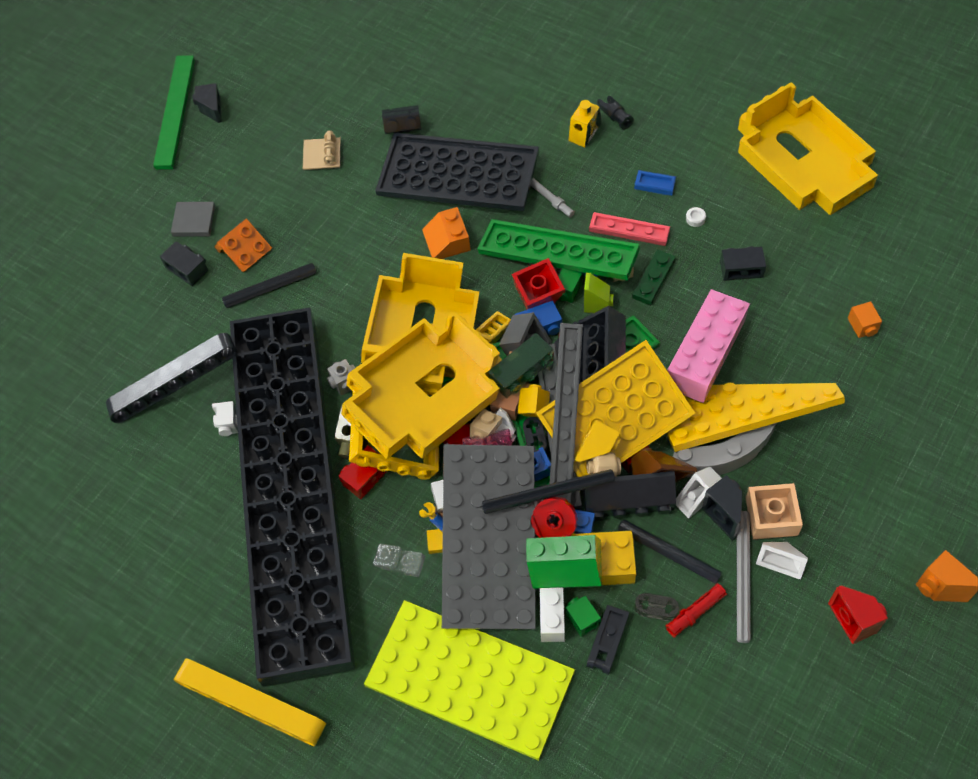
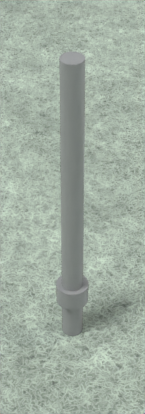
[531,178,575,218]

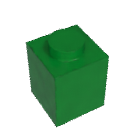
[558,268,582,303]
[566,596,601,637]

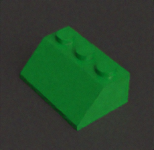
[526,535,602,589]

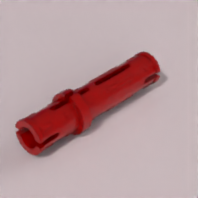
[665,583,727,638]

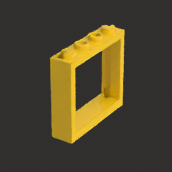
[349,392,439,480]

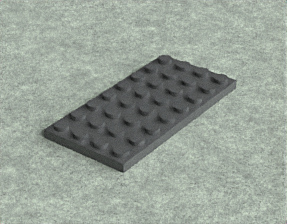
[441,444,535,630]

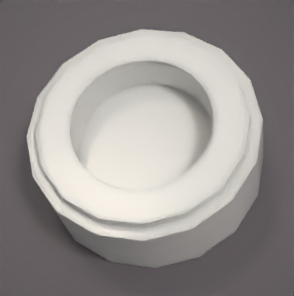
[686,207,706,227]

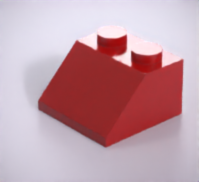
[512,258,565,309]
[828,586,888,644]

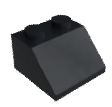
[702,475,742,541]

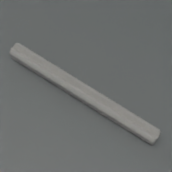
[737,511,750,643]

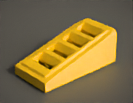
[476,311,511,344]

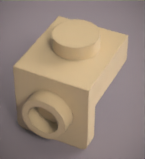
[470,409,502,445]

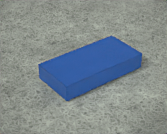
[634,170,676,196]

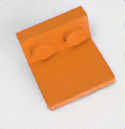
[214,218,272,272]

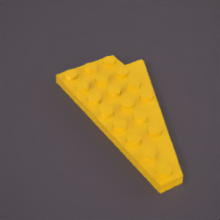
[666,383,845,452]

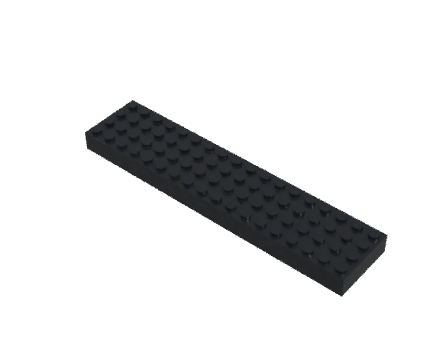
[230,307,355,687]

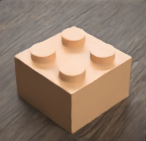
[746,483,803,539]

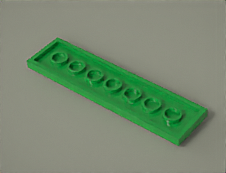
[477,219,640,280]

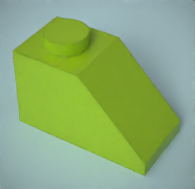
[584,273,614,313]

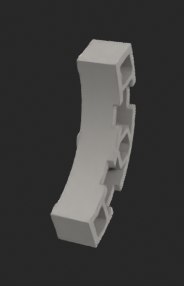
[673,423,777,478]

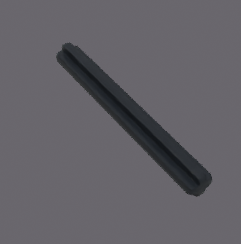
[222,263,316,308]
[618,520,722,583]

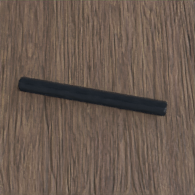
[482,469,615,514]

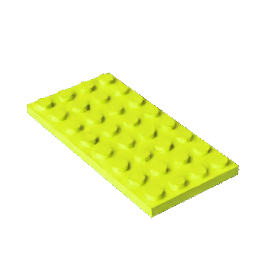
[364,600,575,761]

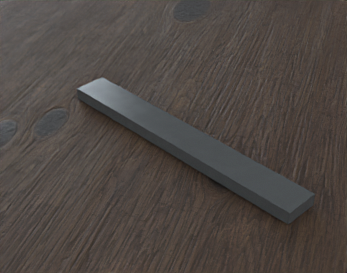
[549,323,583,503]

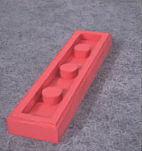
[589,212,670,246]

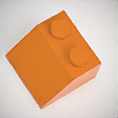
[422,207,470,259]
[915,550,978,602]

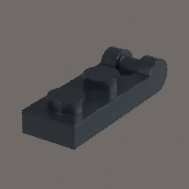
[586,605,629,675]

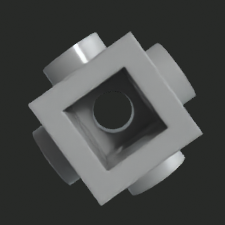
[327,359,355,396]

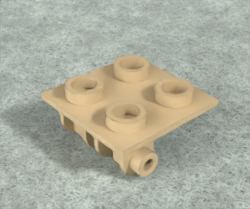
[303,131,341,170]

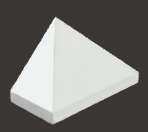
[756,542,808,580]

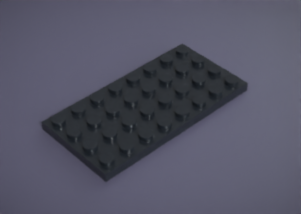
[375,133,539,211]

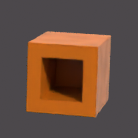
[848,301,882,338]

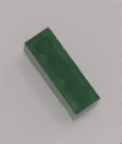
[488,333,554,398]

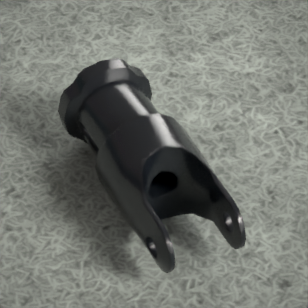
[597,96,634,130]

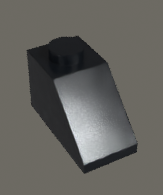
[192,83,222,123]

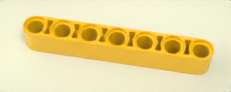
[173,658,326,746]

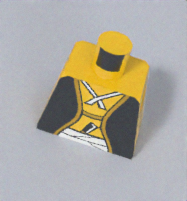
[569,100,601,148]

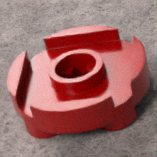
[531,497,578,538]

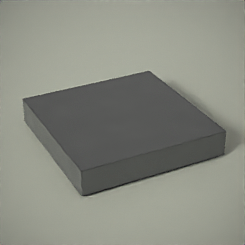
[171,202,215,237]

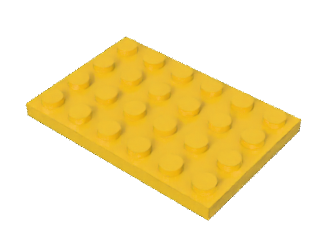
[536,340,695,477]

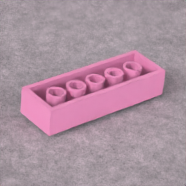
[667,289,750,403]

